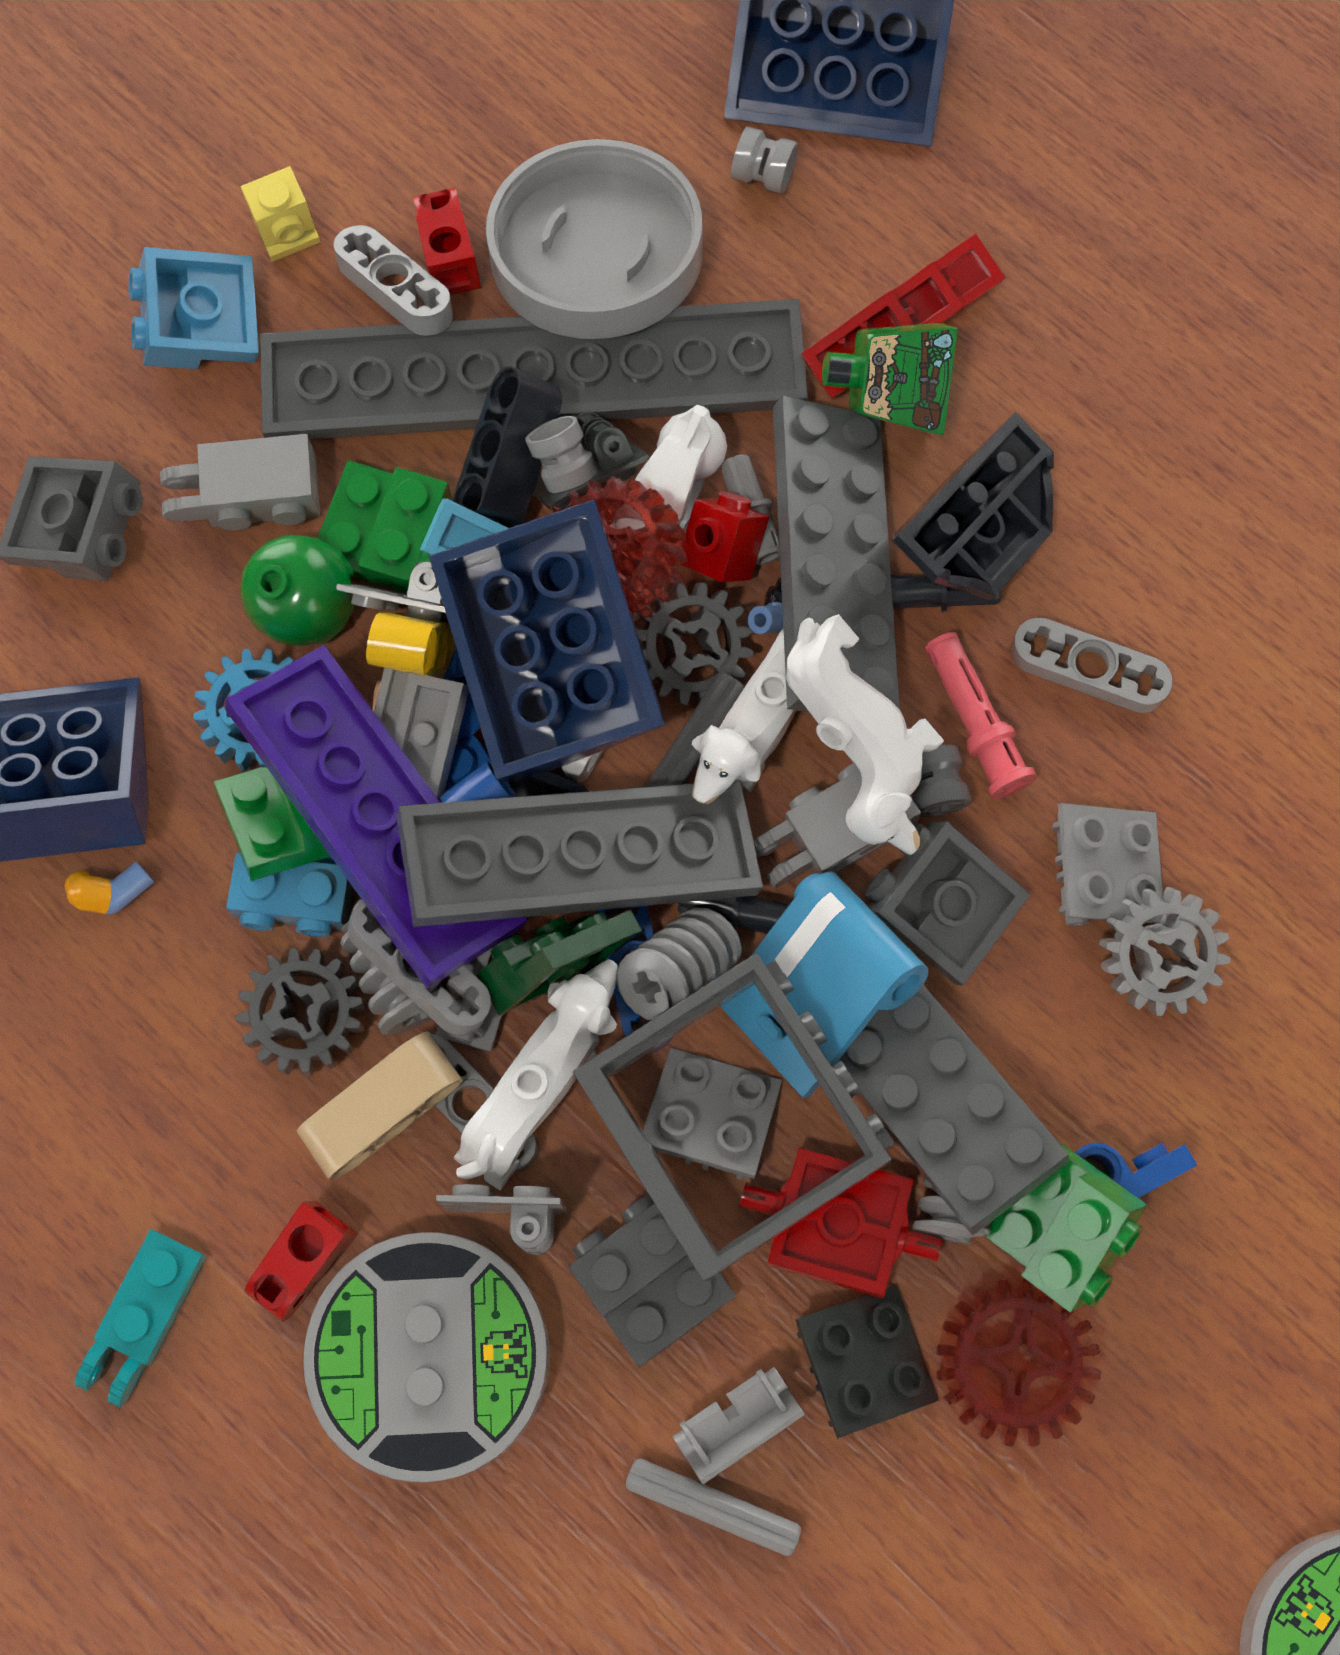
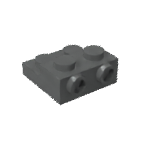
[0,456,143,582]
[865,822,1030,986]
[568,1194,736,1368]

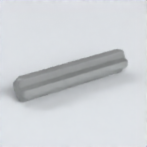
[626,1458,801,1556]

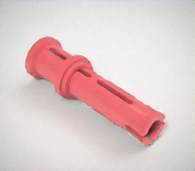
[924,632,1037,799]

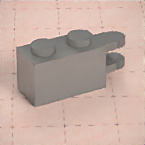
[160,434,320,531]
[753,763,921,888]

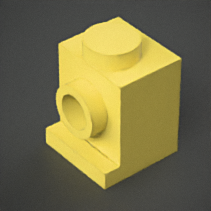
[240,166,321,262]

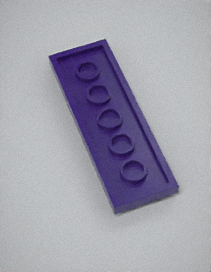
[224,645,527,989]

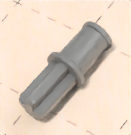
[721,454,780,566]

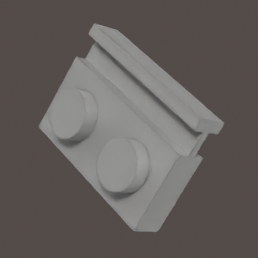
[374,668,469,798]

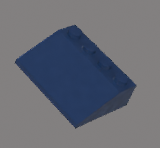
[724,0,954,147]
[429,500,665,783]
[0,677,149,862]

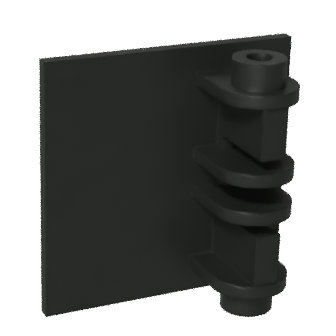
[533,412,650,510]
[795,1285,939,1439]

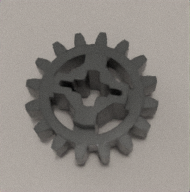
[636,583,753,705]
[236,948,366,1076]

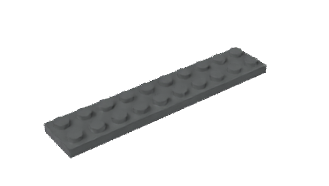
[260,299,808,439]

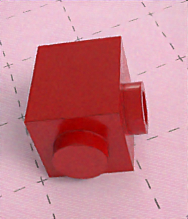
[677,492,769,582]

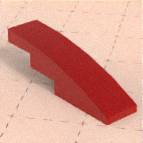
[800,233,1006,399]

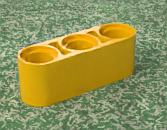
[366,612,456,677]

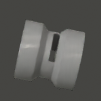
[731,126,798,195]
[525,416,598,493]

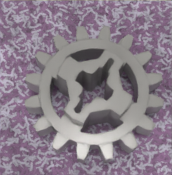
[1099,887,1231,1016]

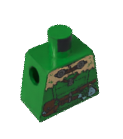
[822,323,958,435]

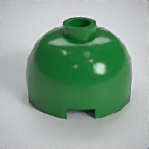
[240,534,354,647]

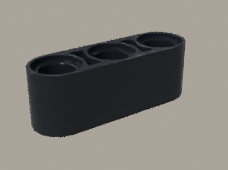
[453,366,562,528]

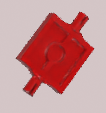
[739,1147,943,1299]

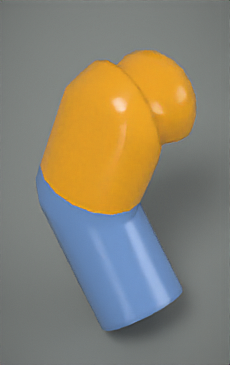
[64,861,154,915]

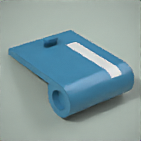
[720,872,928,1098]

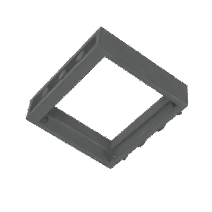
[573,953,895,1281]

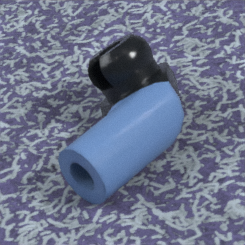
[748,577,783,634]

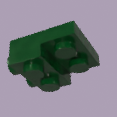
[476,910,642,1016]

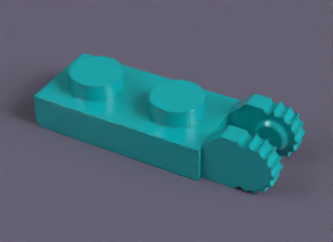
[74,1229,206,1408]

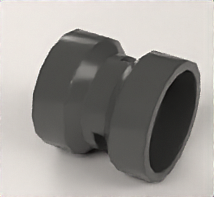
[912,745,972,817]

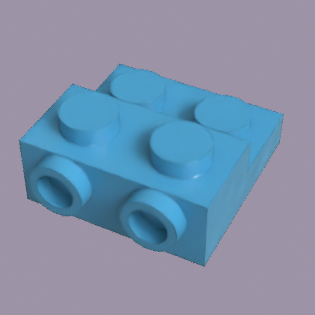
[128,247,259,369]
[226,853,354,938]

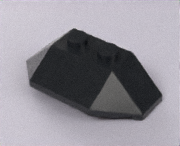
[892,412,1054,600]

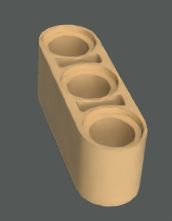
[297,1031,463,1181]

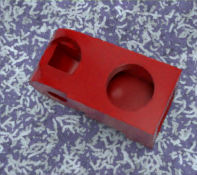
[413,187,481,295]
[244,1201,358,1322]

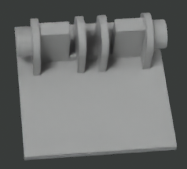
[336,562,448,622]
[1052,803,1164,926]
[643,1048,782,1181]
[436,1184,567,1255]

